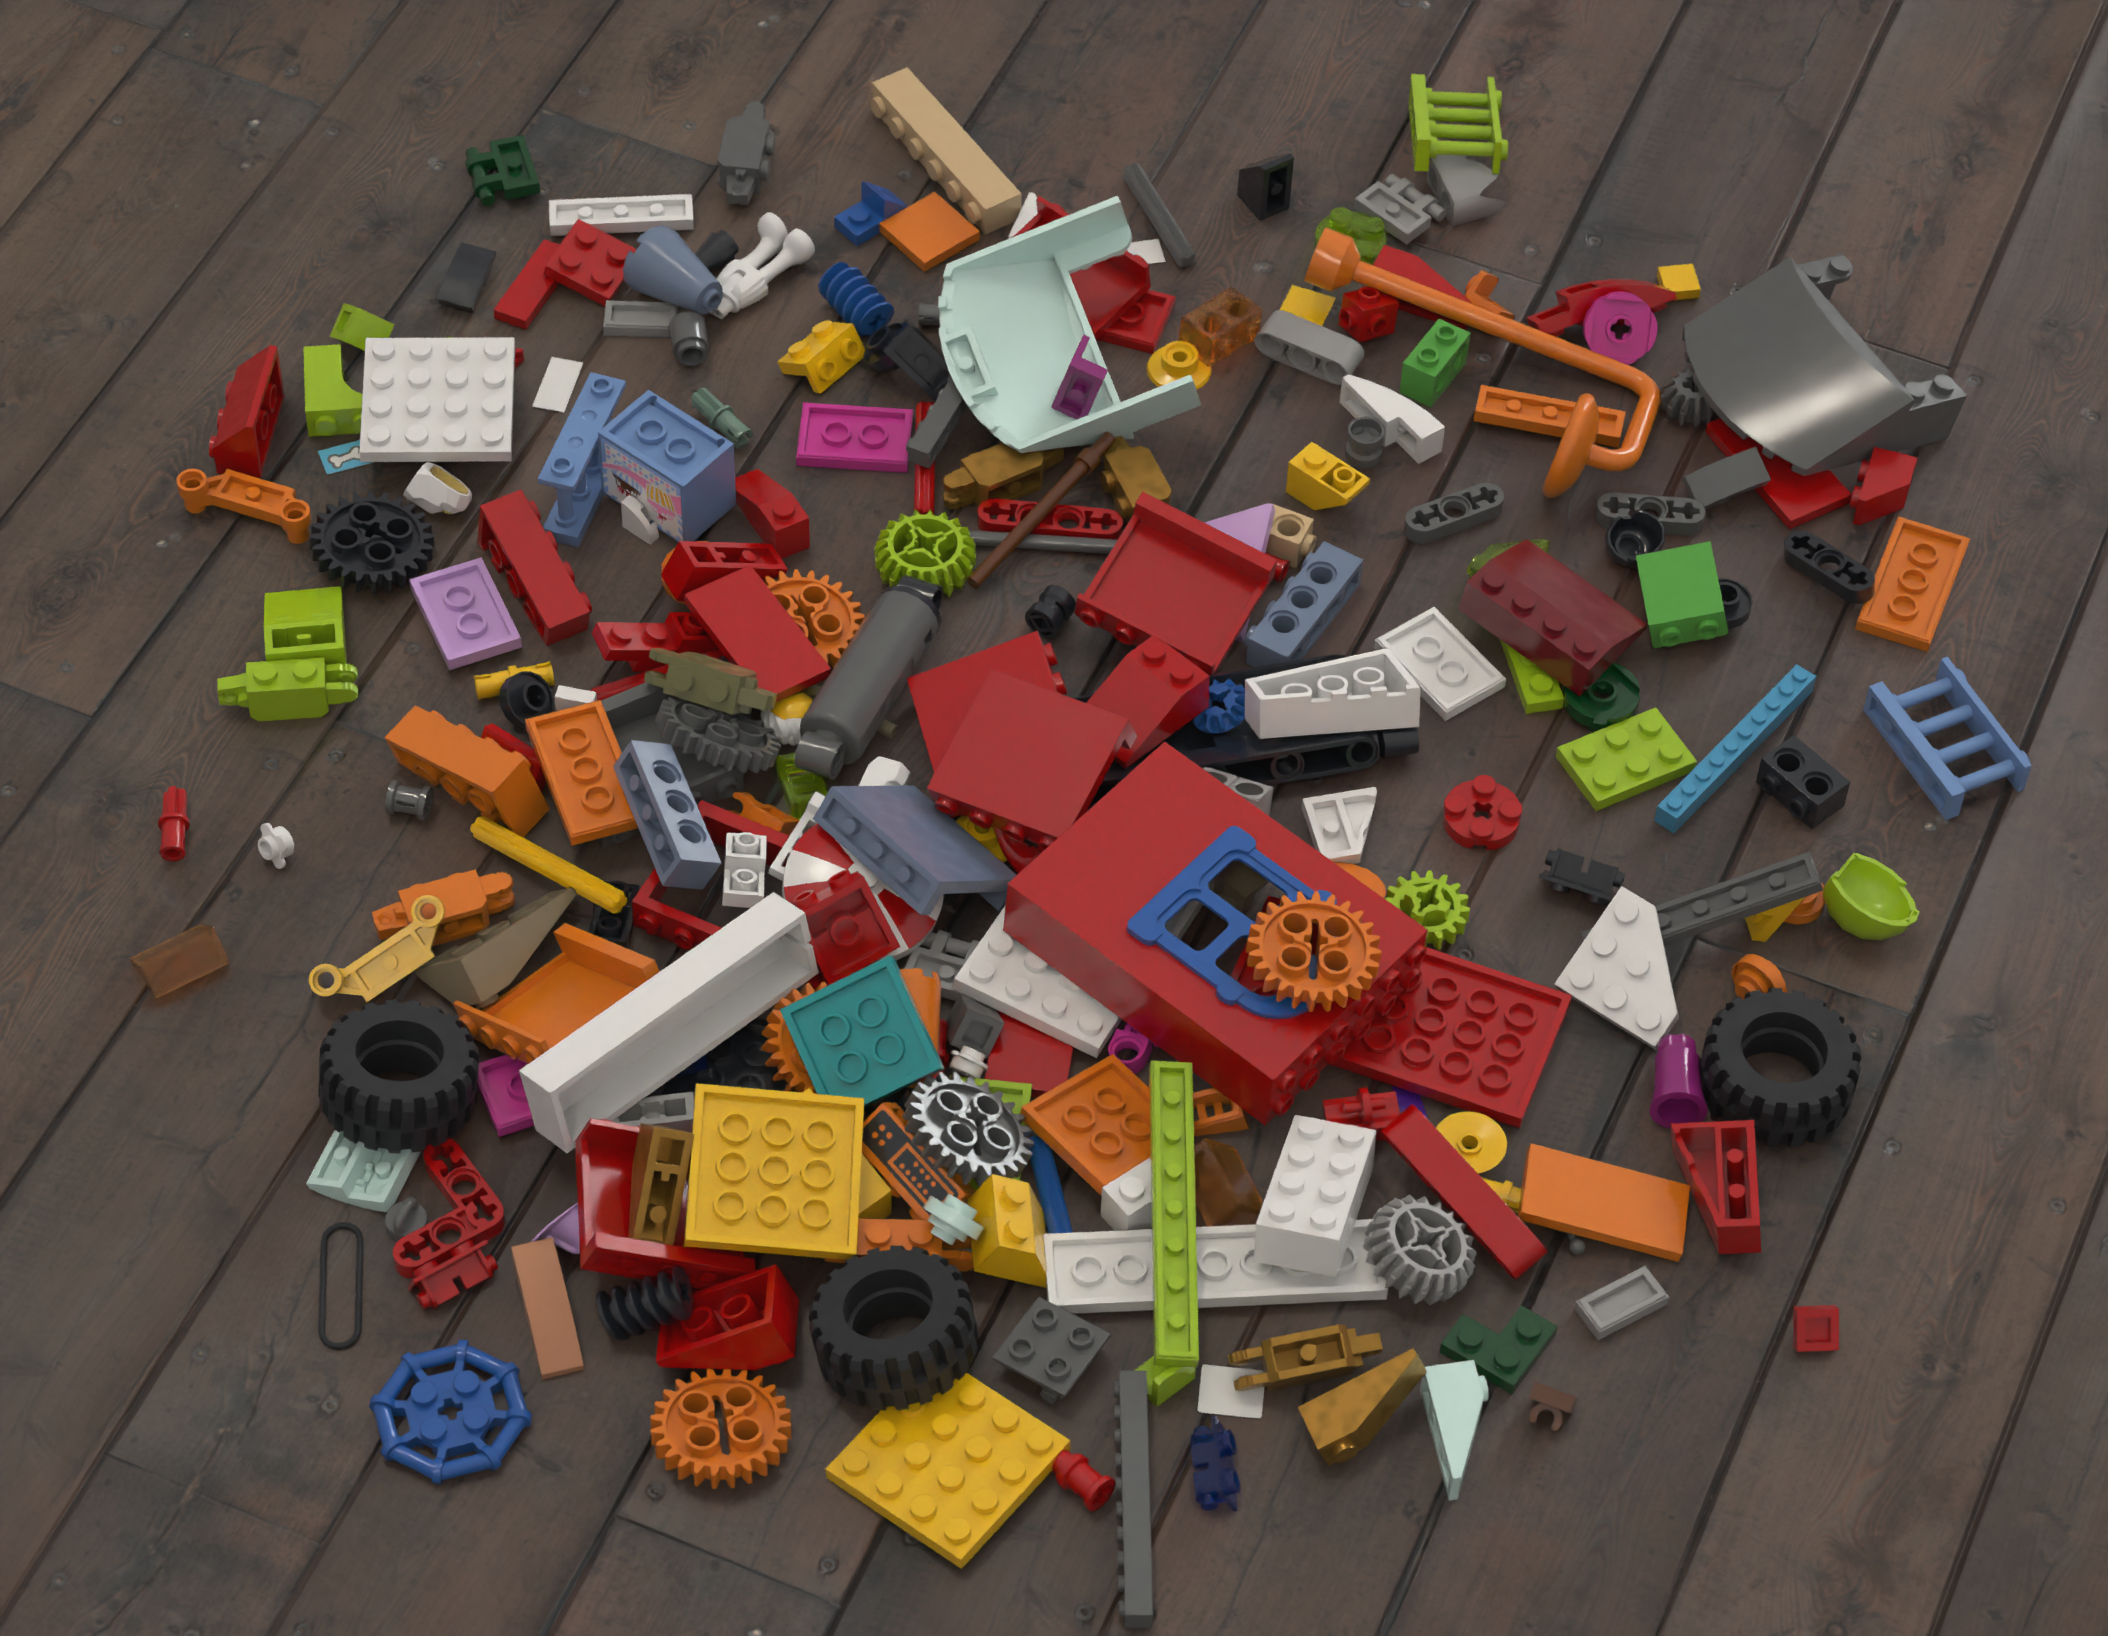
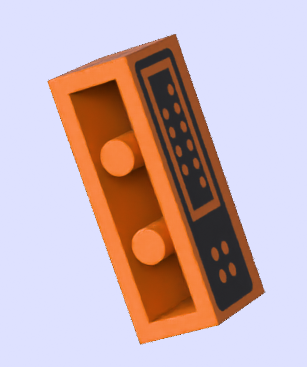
[862,1103,976,1220]

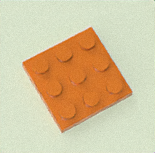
[1020,1054,1196,1196]

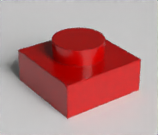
[1793,1305,1839,1352]

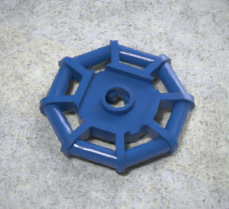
[369,1340,532,1484]

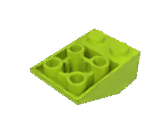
[264,586,347,664]

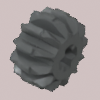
[1660,366,1717,429]

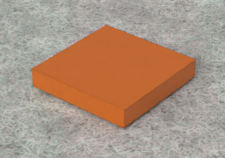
[879,192,980,272]

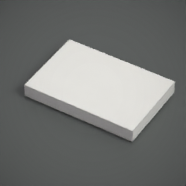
[1374,607,1506,721]

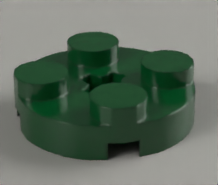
[1563,663,1640,732]

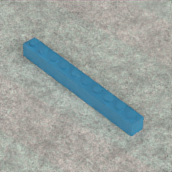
[1654,664,1816,833]

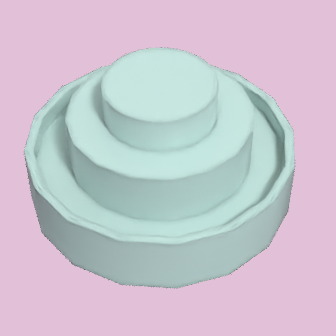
[923,1194,985,1245]

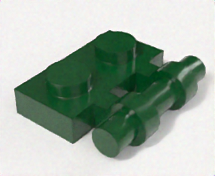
[465,135,540,206]

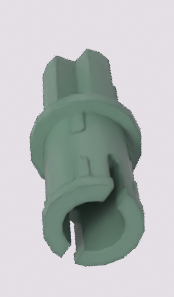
[691,388,753,449]

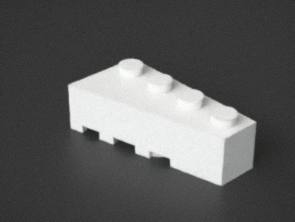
[1245,648,1421,739]

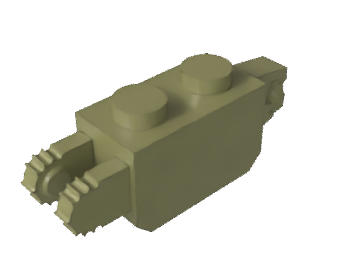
[644,648,777,715]

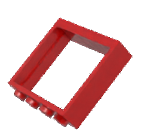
[632,800,789,950]

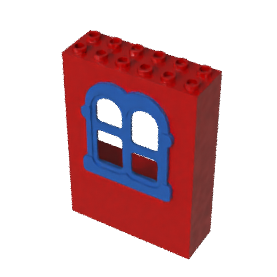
[1003,742,1428,1126]

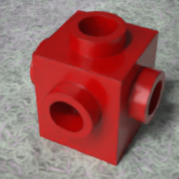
[1338,287,1399,342]

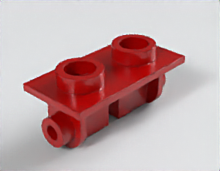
[407,1239,498,1310]

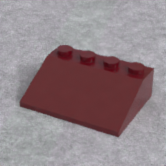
[1458,539,1648,696]

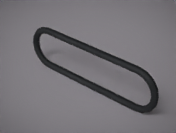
[318,1222,363,1349]

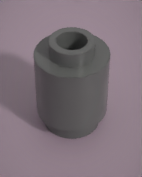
[669,312,709,366]

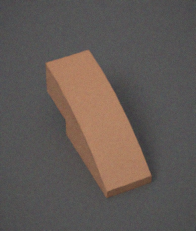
[511,1237,584,1380]

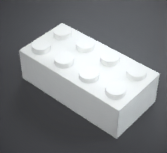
[1254,1115,1376,1278]

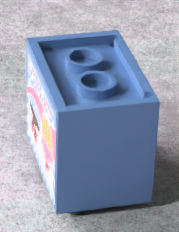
[598,390,736,542]

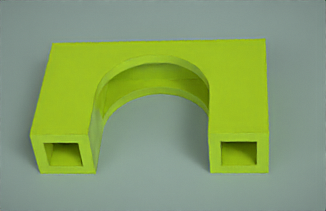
[304,337,452,437]

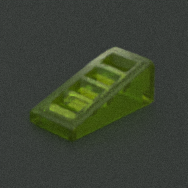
[775,753,827,820]

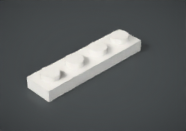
[549,194,694,236]

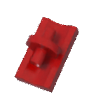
[1322,1087,1400,1141]

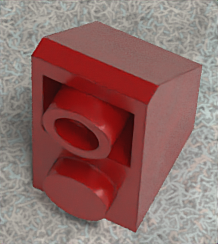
[1849,447,1918,525]

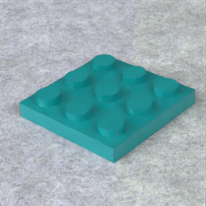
[780,955,944,1108]

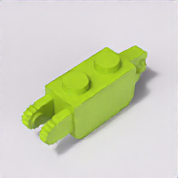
[217,657,358,721]

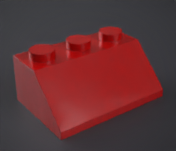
[209,345,285,478]

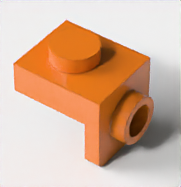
[1464,270,1515,320]

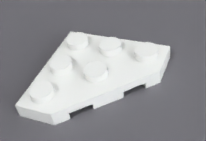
[1554,886,1679,1051]

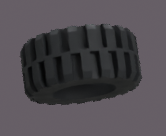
[1700,988,1862,1147]
[318,1000,479,1154]
[808,1245,979,1411]

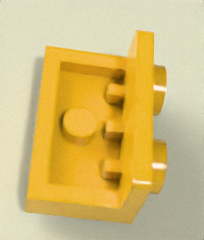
[777,320,865,393]

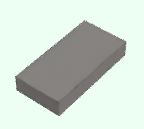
[603,301,679,338]
[1574,1266,1669,1340]

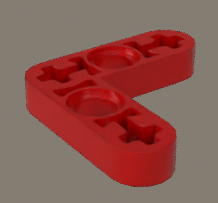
[393,1138,505,1278]

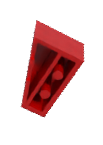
[1670,1120,1761,1254]

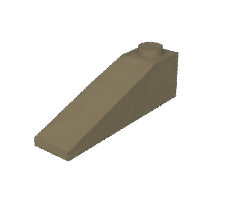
[415,887,577,1009]

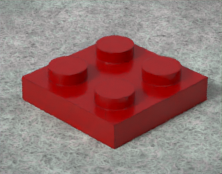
[543,219,637,307]

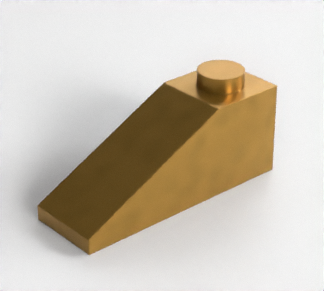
[628,1123,694,1245]
[1298,1348,1427,1466]

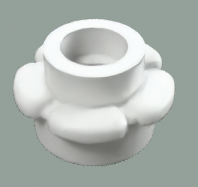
[949,1046,988,1079]

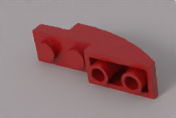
[1526,279,1677,337]
[592,612,718,672]

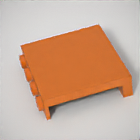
[452,923,660,1064]

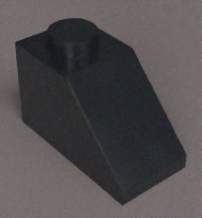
[1237,154,1294,221]

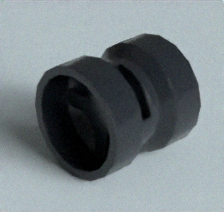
[1025,585,1076,639]

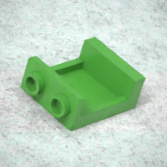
[1636,541,1728,648]

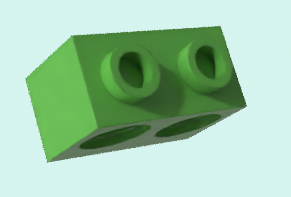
[1399,319,1471,407]

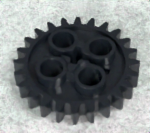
[310,491,434,594]

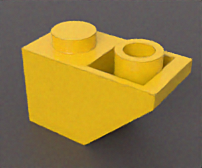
[1286,442,1370,511]

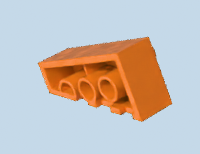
[384,705,550,838]

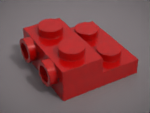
[792,870,901,985]

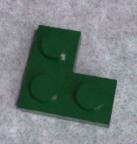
[1439,1305,1558,1395]

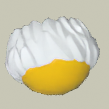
[760,692,813,746]

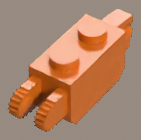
[372,869,515,946]
[825,1219,974,1272]

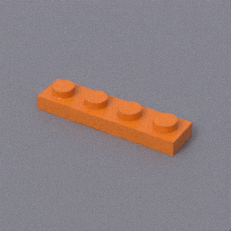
[1474,385,1626,448]

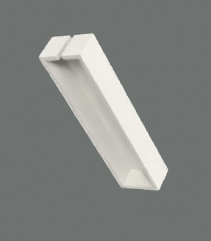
[519,892,819,1153]

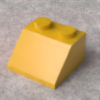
[967,1174,1047,1288]

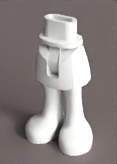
[709,212,815,319]

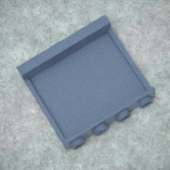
[813,785,1016,915]

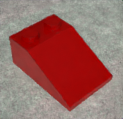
[1087,635,1210,769]
[656,1264,799,1370]

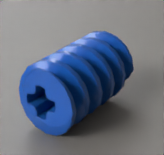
[818,261,894,336]

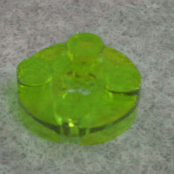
[1314,207,1386,265]

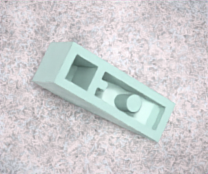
[1420,1360,1488,1500]

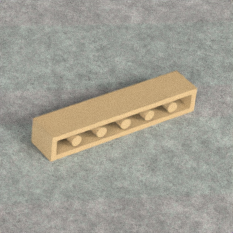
[870,67,1022,235]

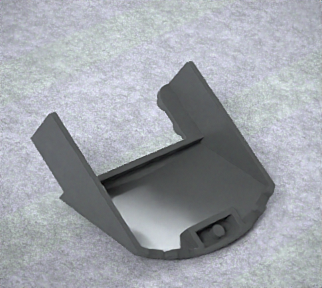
[1682,254,1967,476]

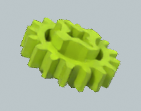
[1384,870,1470,950]

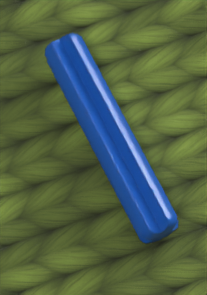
[1029,1136,1073,1234]

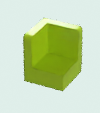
[329,303,395,351]
[1135,1356,1196,1407]

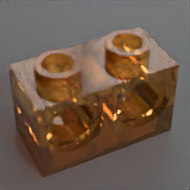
[1178,286,1263,367]

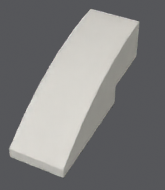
[1340,375,1445,464]

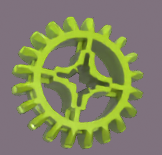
[874,509,976,597]

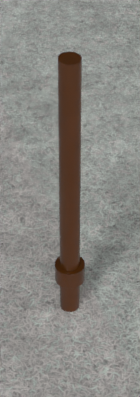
[967,432,1116,589]

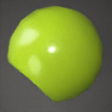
[1822,853,1920,941]

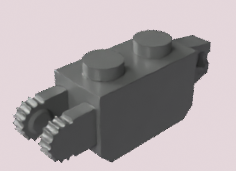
[717,101,776,205]

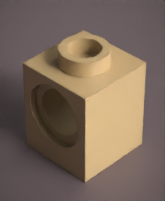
[1266,504,1317,569]

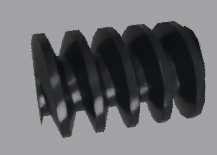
[596,1266,694,1341]

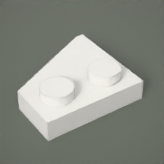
[1302,787,1377,864]

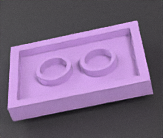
[409,557,522,670]

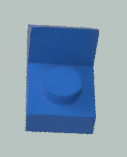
[834,181,909,246]

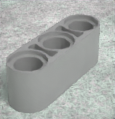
[1254,310,1365,385]

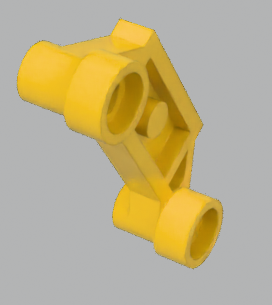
[309,895,445,1002]

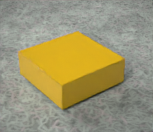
[1656,264,1701,300]

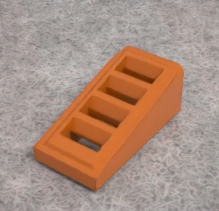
[1193,1087,1249,1136]

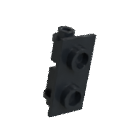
[1539,848,1626,905]

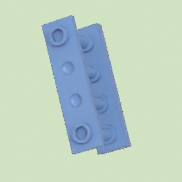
[538,372,626,547]
[1863,656,2032,820]

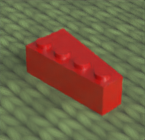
[477,489,592,646]

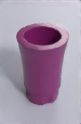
[1649,1034,1708,1129]

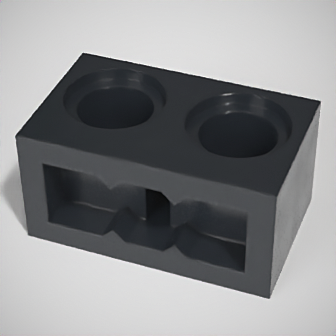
[1756,735,1850,829]

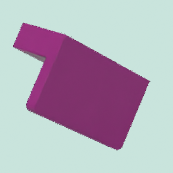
[1051,334,1108,419]

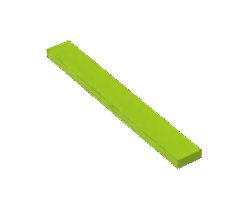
[1149,1060,1199,1367]

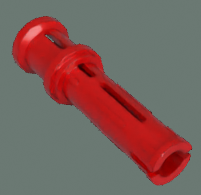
[1052,1449,1116,1511]

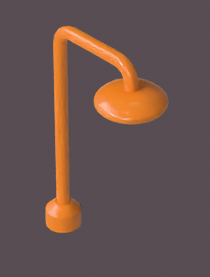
[1304,227,1661,499]

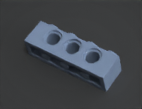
[1244,541,1363,667]
[613,740,721,890]

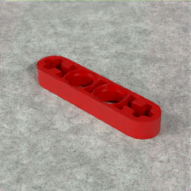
[977,498,1123,540]

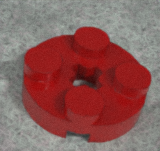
[1443,775,1523,850]

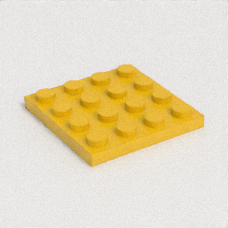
[684,1083,864,1260]
[825,1373,1071,1569]

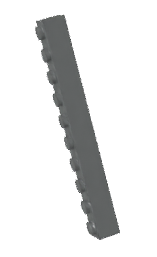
[906,375,968,469]
[1113,1370,1153,1628]

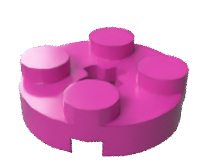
[1583,292,1657,365]

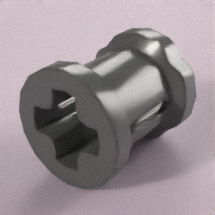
[385,779,434,821]

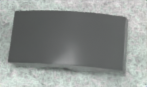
[1682,447,1771,509]

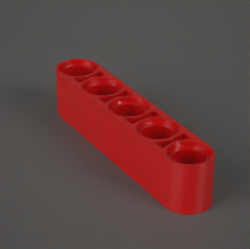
[1380,1104,1547,1280]

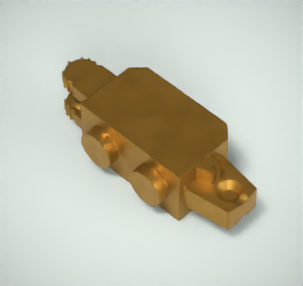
[1100,436,1172,524]
[943,442,1064,510]
[1228,1324,1383,1392]

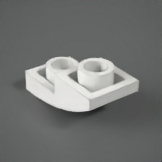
[722,832,767,908]

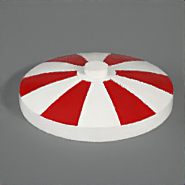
[782,823,944,964]

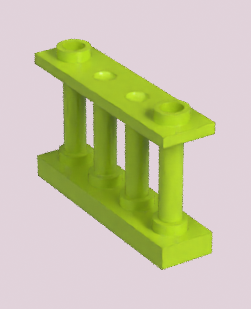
[1408,74,1508,174]

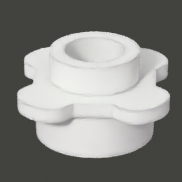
[258,823,294,869]

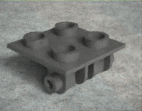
[992,1297,1111,1404]

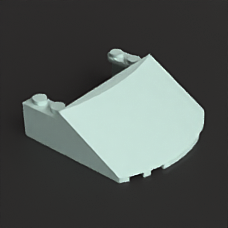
[938,196,1201,453]

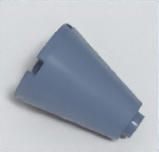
[623,225,723,314]

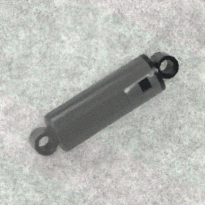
[794,575,943,780]

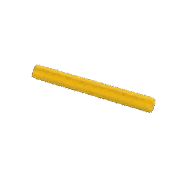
[470,816,627,913]

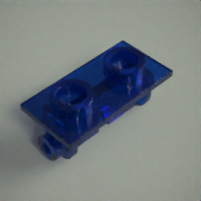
[1190,1415,1241,1512]

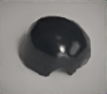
[1605,510,1665,569]

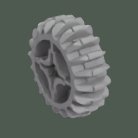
[1363,1194,1477,1306]

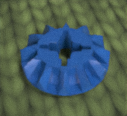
[1191,678,1245,733]

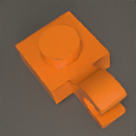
[728,792,799,836]

